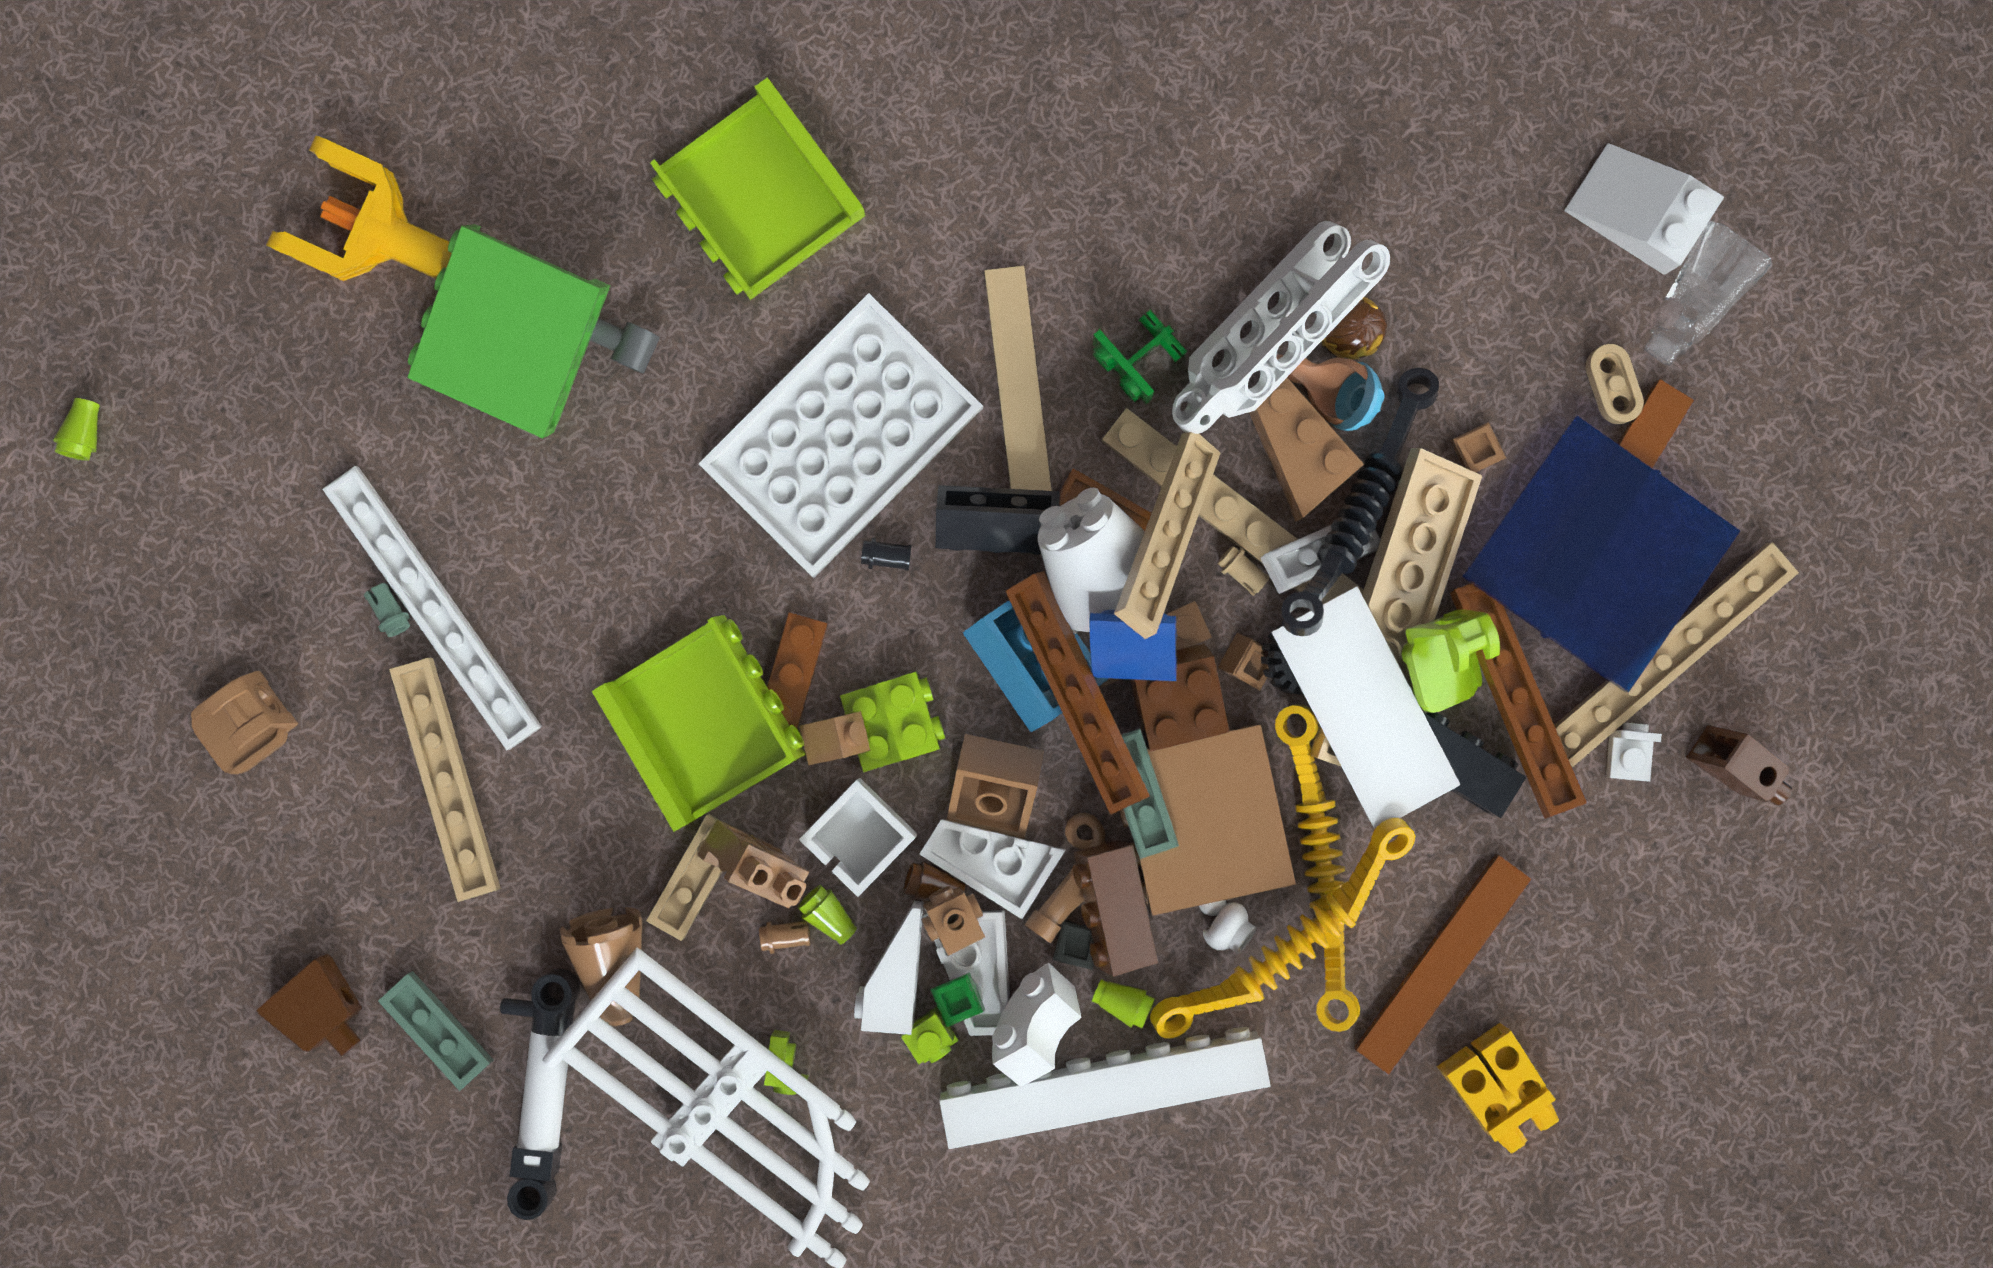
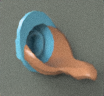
[1276,354,1385,431]

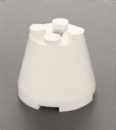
[1038,488,1145,634]

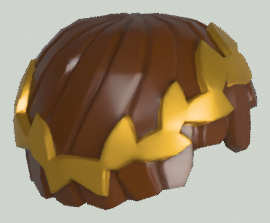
[1321,297,1387,360]

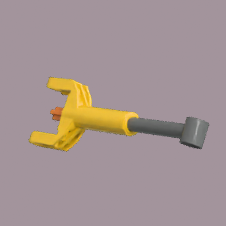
[266,135,660,374]

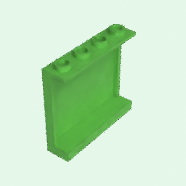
[407,224,611,439]

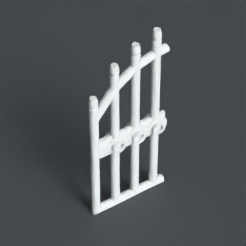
[543,947,870,1268]

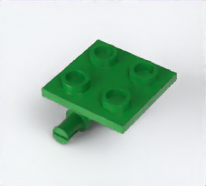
[1093,309,1188,405]

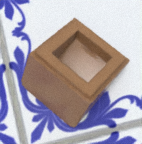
[1218,633,1268,691]

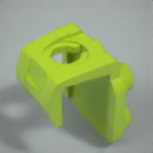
[1402,609,1500,713]

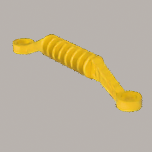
[1275,704,1360,1032]
[1150,817,1415,1038]

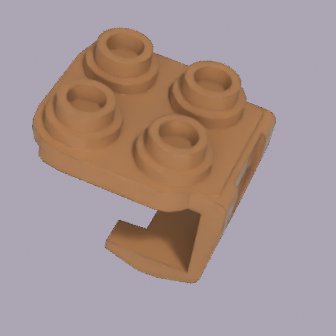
[191,671,299,774]

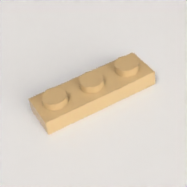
[646,814,722,941]

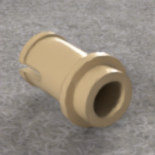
[1217,546,1270,596]

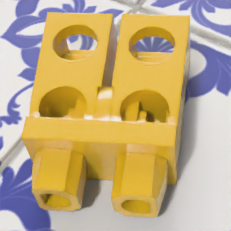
[1437,1023,1559,1153]

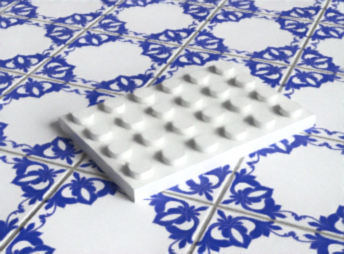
[699,293,983,578]

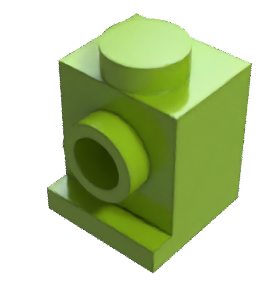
[901,1006,959,1064]

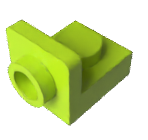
[764,1030,809,1095]

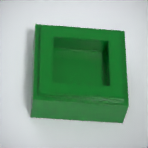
[930,972,986,1027]

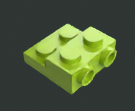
[840,672,946,773]

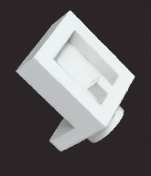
[1606,723,1662,782]

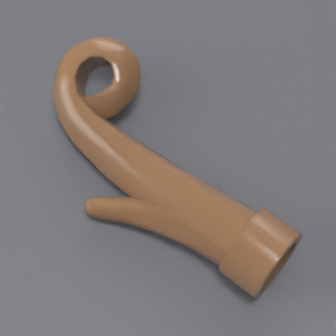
[1024,813,1106,943]

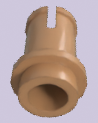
[759,920,811,954]

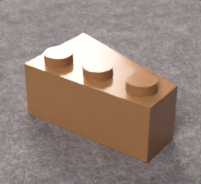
[1249,378,1364,522]

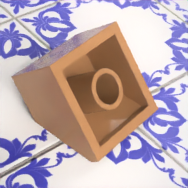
[947,734,1044,839]

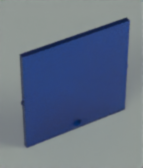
[1462,416,1740,693]

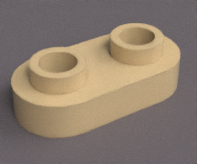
[1586,344,1644,424]

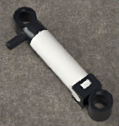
[500,968,580,1220]

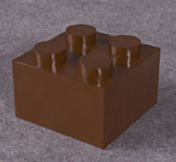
[1130,643,1230,752]

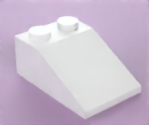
[1564,143,1724,275]
[854,901,924,1035]

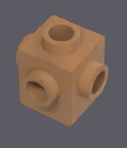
[921,886,985,956]

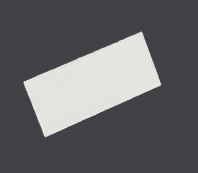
[1272,586,1460,830]

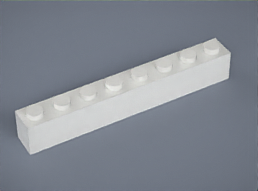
[939,1027,1271,1149]

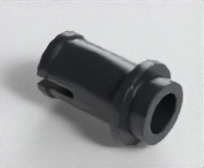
[861,537,912,571]

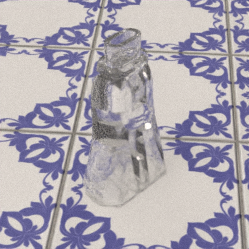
[1644,221,1773,366]

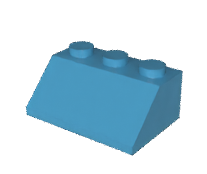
[963,600,1109,732]

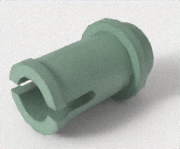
[364,583,410,637]

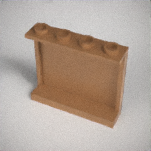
[1120,724,1296,916]

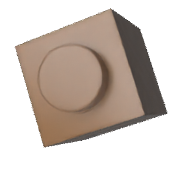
[799,711,870,765]

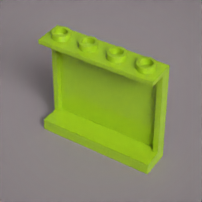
[650,77,865,300]
[592,615,806,832]

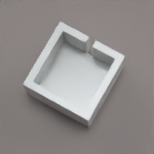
[799,778,917,897]

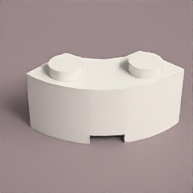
[992,963,1082,1087]

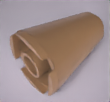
[559,907,643,1026]

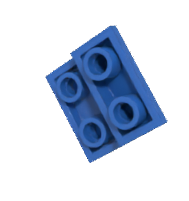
[1089,609,1177,681]

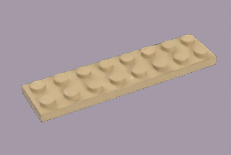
[1310,448,1482,767]

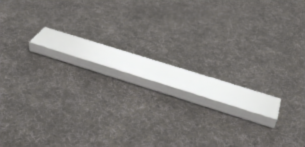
[323,466,542,750]

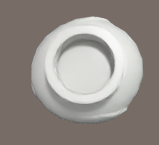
[1199,900,1257,954]

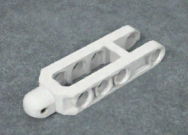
[1172,221,1390,434]

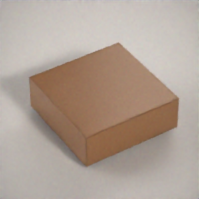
[1450,422,1506,472]

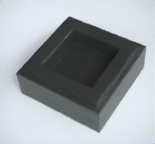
[1053,920,1094,970]

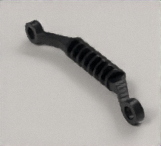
[1281,368,1439,637]

